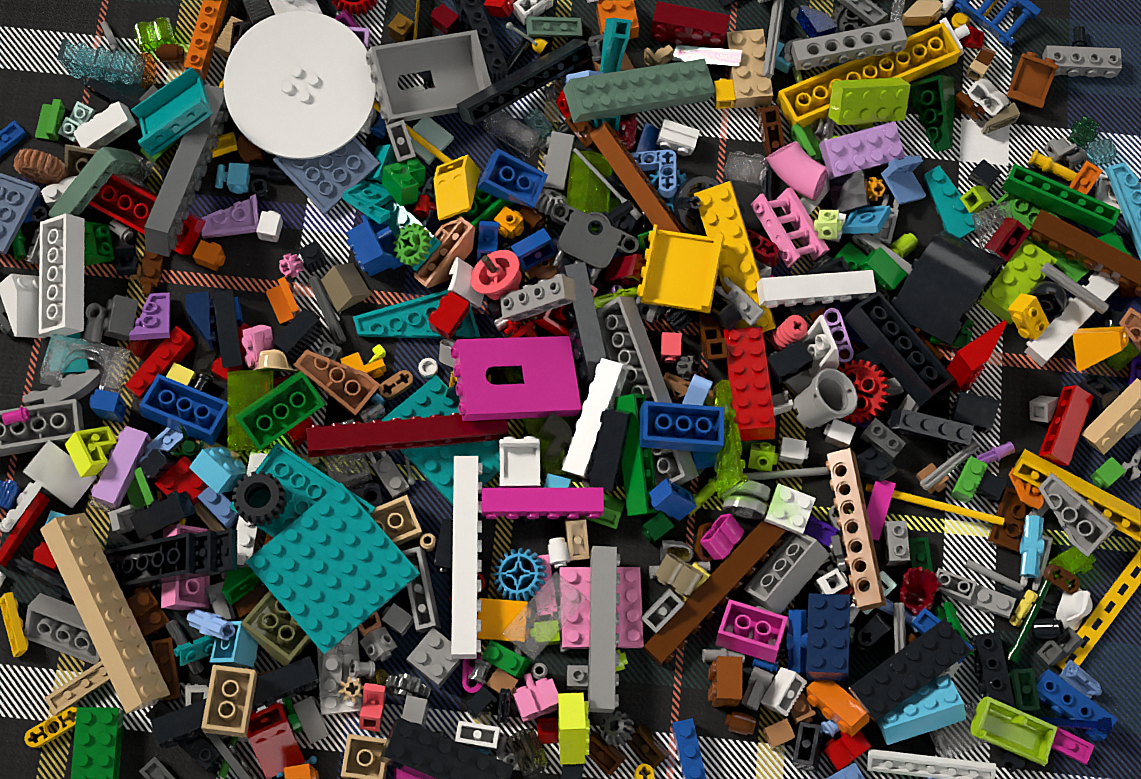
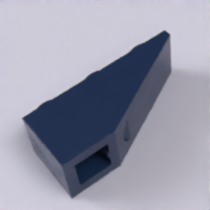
[185,291,217,350]

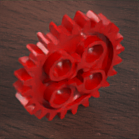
[838,359,890,423]

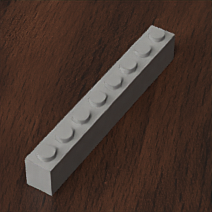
[588,546,620,713]

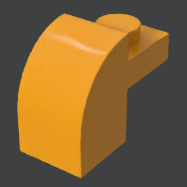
[340,352,386,378]

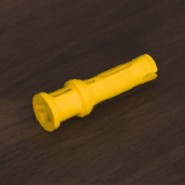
[1027,149,1077,183]

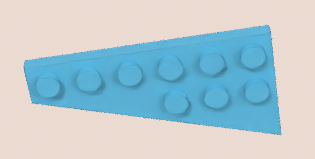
[1105,162,1141,260]

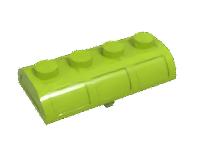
[970,697,1058,767]

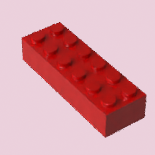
[89,174,206,255]
[723,327,776,442]

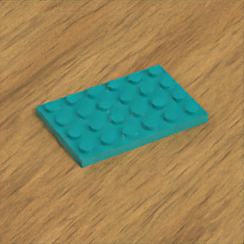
[382,375,500,506]
[229,443,376,538]

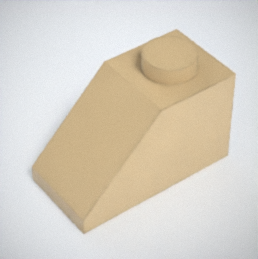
[901,0,943,26]

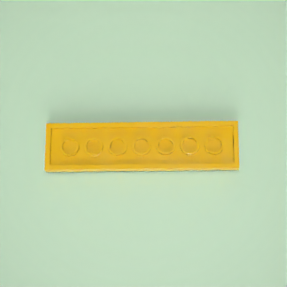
[694,181,776,333]

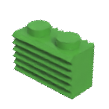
[950,456,988,504]

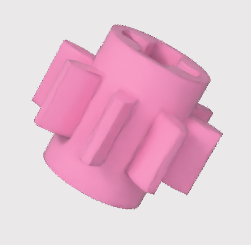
[279,254,303,278]

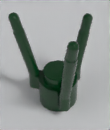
[171,425,204,458]

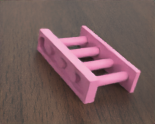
[750,187,829,268]

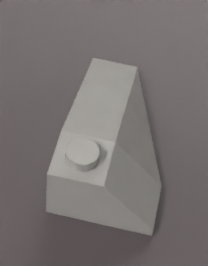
[1039,473,1118,557]

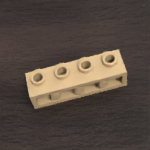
[1081,379,1141,455]

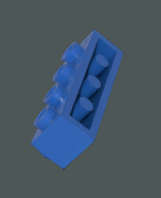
[1030,669,1118,742]

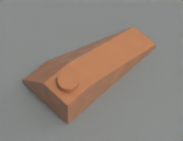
[294,350,380,416]

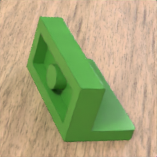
[35,99,65,142]
[789,123,823,161]
[126,467,156,508]
[579,494,626,529]

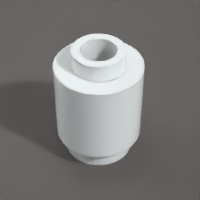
[548,538,570,568]

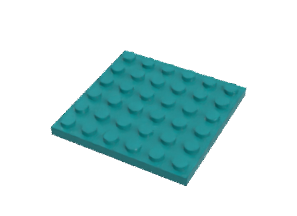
[245,482,420,655]

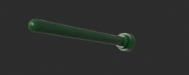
[1004,573,1054,664]

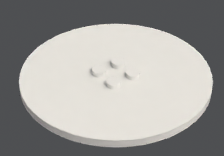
[224,11,376,159]

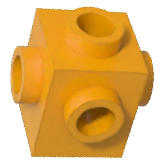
[493,206,524,239]

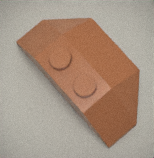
[414,217,475,288]

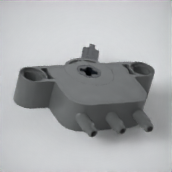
[550,200,639,284]

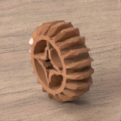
[13,148,67,185]

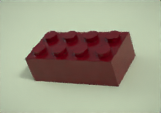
[651,1,730,49]

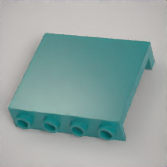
[131,67,213,157]

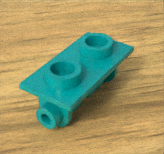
[174,635,215,666]

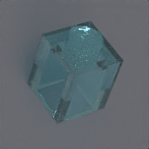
[1085,138,1117,166]

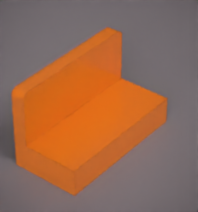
[266,277,300,325]

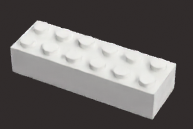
[39,213,85,338]

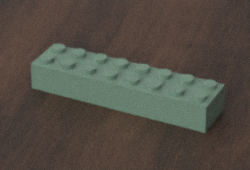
[563,58,716,123]

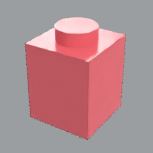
[660,332,682,364]

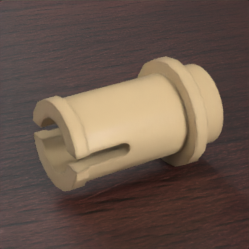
[420,533,436,552]

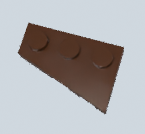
[987,486,1026,555]

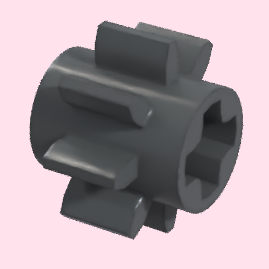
[676,355,701,379]

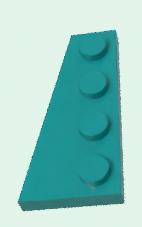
[923,165,983,239]
[383,198,441,271]

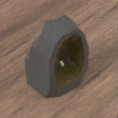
[660,540,694,562]

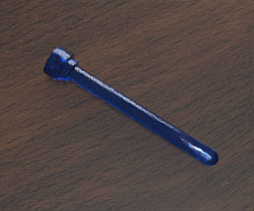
[1033,716,1112,735]

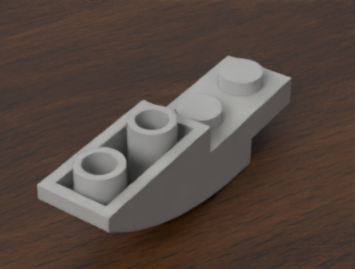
[22,369,104,406]
[936,568,1016,619]

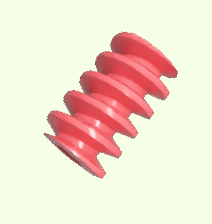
[770,315,808,351]

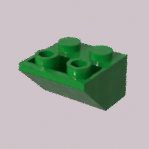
[84,221,115,266]

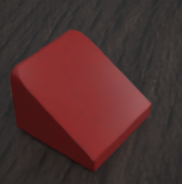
[960,26,984,49]
[537,717,558,744]

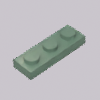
[526,16,582,38]

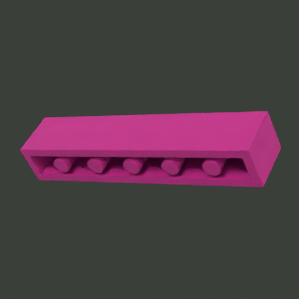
[482,488,604,519]

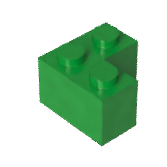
[382,157,426,207]

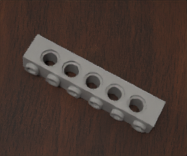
[791,21,907,70]

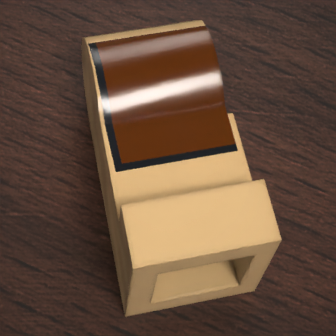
[965,45,997,81]

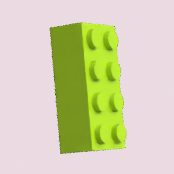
[828,77,911,125]
[978,239,1057,325]

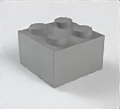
[406,627,463,689]

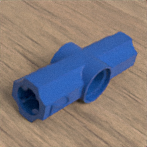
[787,609,807,673]

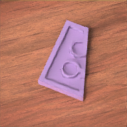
[202,194,259,239]

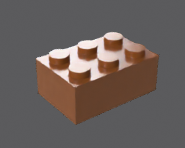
[708,656,742,708]

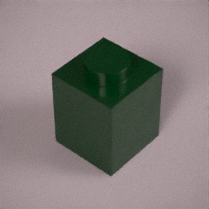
[642,511,674,545]

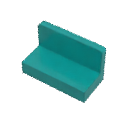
[365,144,398,183]

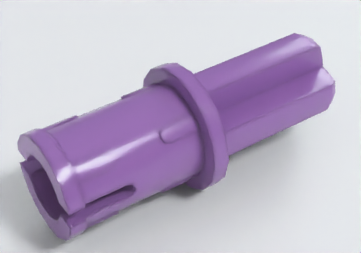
[976,442,1015,464]

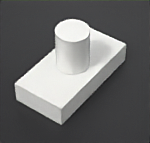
[939,18,970,56]

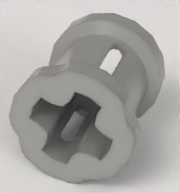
[349,660,375,679]

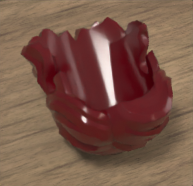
[615,117,638,152]
[900,567,941,616]

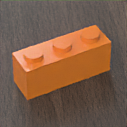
[806,680,869,737]

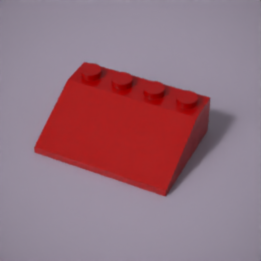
[946,320,1007,395]

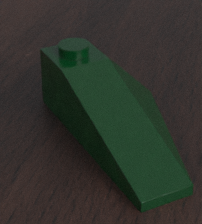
[910,75,955,153]

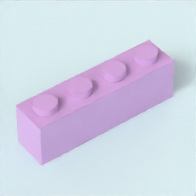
[91,426,151,509]

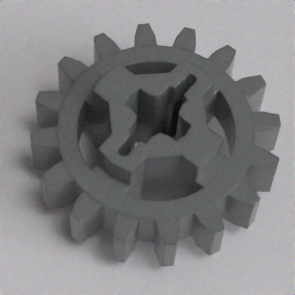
[386,674,431,699]

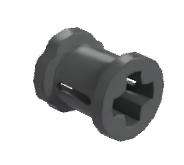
[1062,148,1088,170]
[468,659,492,685]

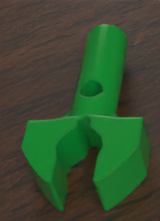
[282,697,303,733]

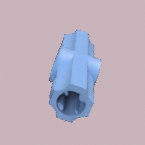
[186,609,235,640]

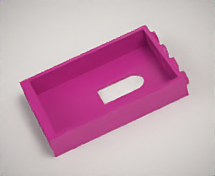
[451,336,582,421]

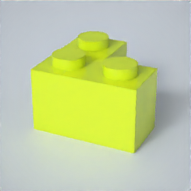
[65,426,117,478]

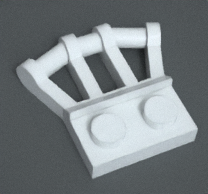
[0,479,44,532]

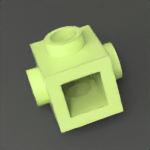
[814,210,842,240]

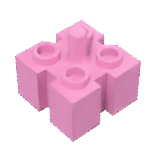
[513,673,558,724]

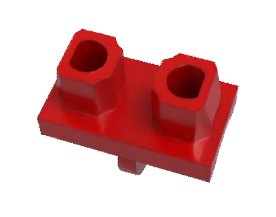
[503,320,538,338]

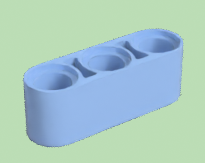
[682,374,713,406]

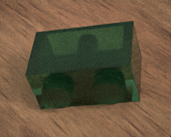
[1008,668,1040,713]

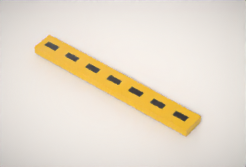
[1055,547,1141,671]

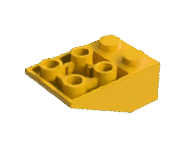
[434,155,480,221]

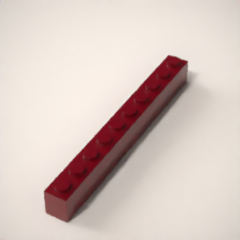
[306,413,509,458]

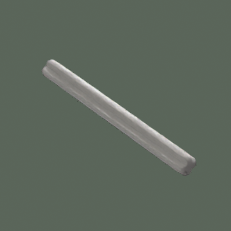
[763,0,784,79]

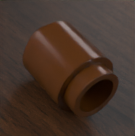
[156,44,184,63]
[519,206,547,231]
[724,711,756,736]

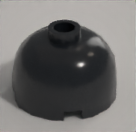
[1028,281,1067,319]

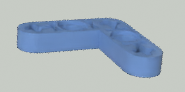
[630,150,677,198]

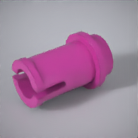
[2,407,30,425]

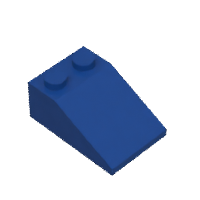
[477,148,548,208]

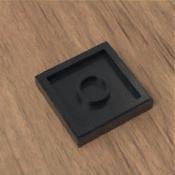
[829,169,870,214]

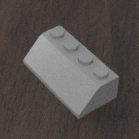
[744,532,830,614]
[24,593,101,665]

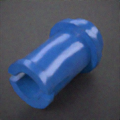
[752,657,779,673]

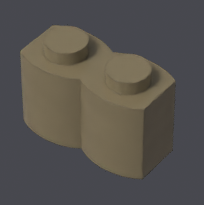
[655,553,704,597]

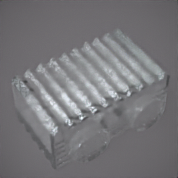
[724,151,768,185]

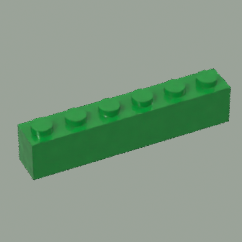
[1002,163,1121,234]
[615,394,659,516]

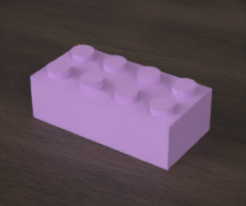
[819,121,905,180]

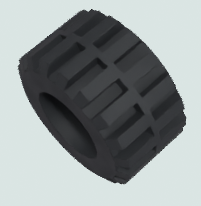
[232,471,287,527]

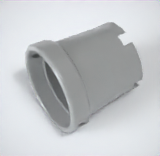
[793,368,858,429]

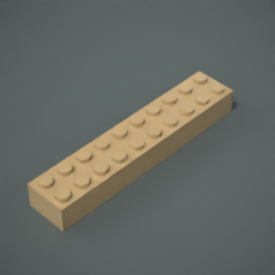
[40,513,170,714]

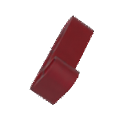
[705,228,781,267]

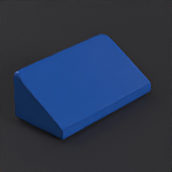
[636,122,659,163]

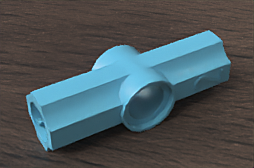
[1020,515,1044,578]

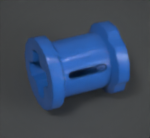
[370,114,389,139]

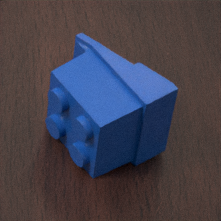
[346,215,404,276]

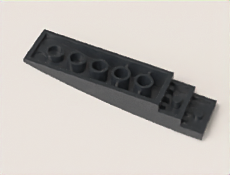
[103,528,237,589]

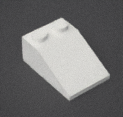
[0,274,48,338]
[801,315,839,378]

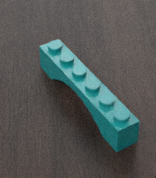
[594,18,631,131]

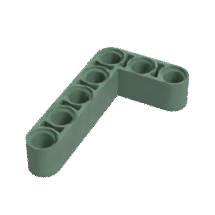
[48,147,141,218]

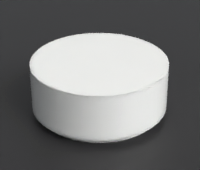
[418,358,438,378]

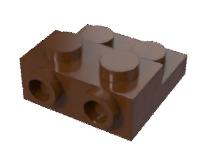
[125,586,170,639]

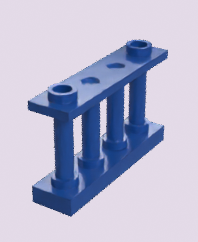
[953,0,1041,48]

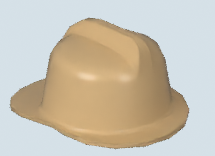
[253,349,300,373]

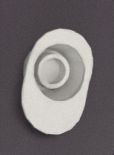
[1056,586,1092,631]

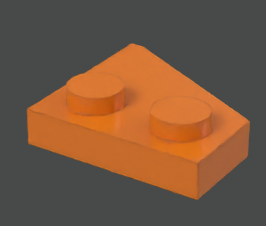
[1009,468,1044,510]

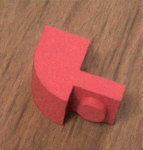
[359,683,386,732]

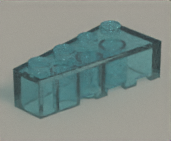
[57,39,146,85]

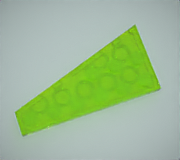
[713,379,748,499]

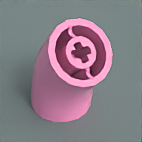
[766,141,828,201]

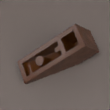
[756,105,785,165]

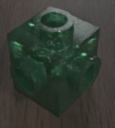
[1067,115,1099,149]

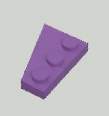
[129,293,170,341]

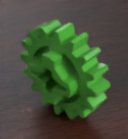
[393,223,432,266]

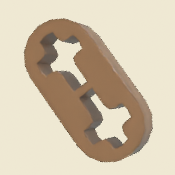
[379,370,413,400]

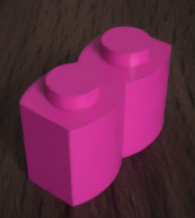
[700,514,744,560]

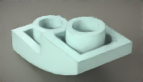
[58,101,96,142]

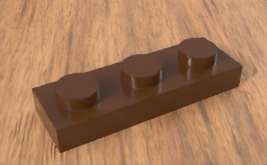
[151,637,182,702]

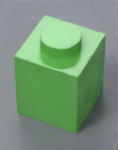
[1090,457,1126,490]

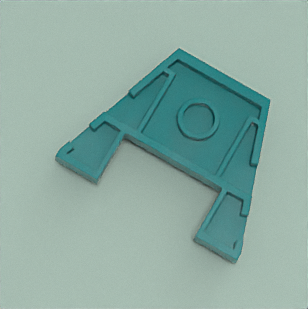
[342,180,421,224]

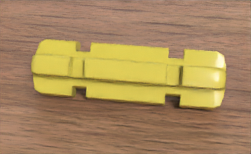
[1009,590,1038,627]

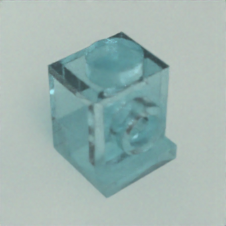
[524,108,552,142]

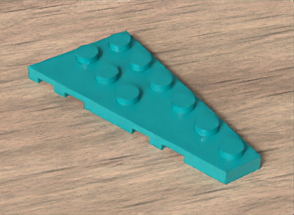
[353,289,480,339]

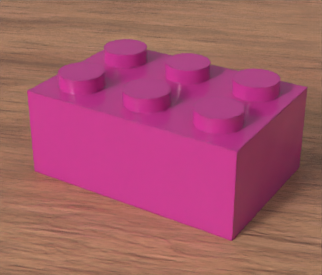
[716,599,788,663]

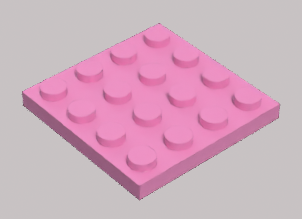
[559,567,644,649]

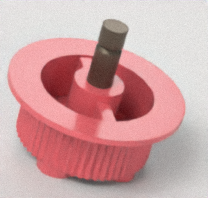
[470,250,522,300]

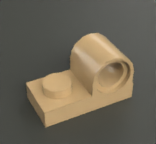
[565,517,590,561]

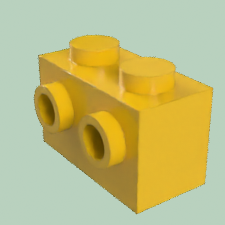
[1008,293,1050,340]

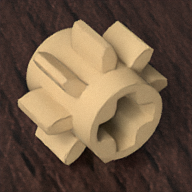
[338,676,364,703]

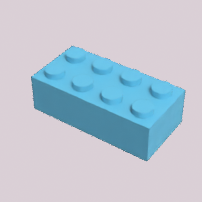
[876,674,966,745]

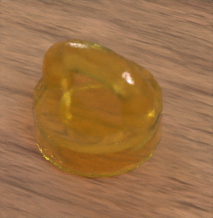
[369,669,389,688]

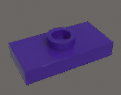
[803,515,839,548]

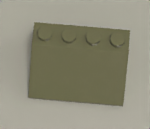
[240,590,312,666]

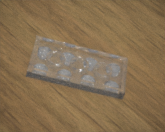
[502,572,587,661]

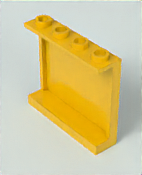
[637,224,724,313]

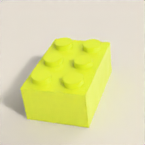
[558,693,590,765]

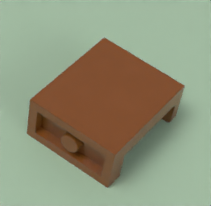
[1006,51,1059,109]

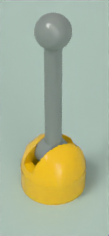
[506,22,547,54]

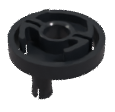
[673,176,720,234]

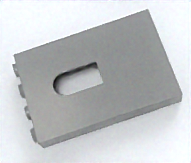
[366,30,491,125]

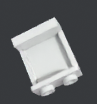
[499,436,540,488]

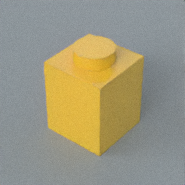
[714,78,735,109]

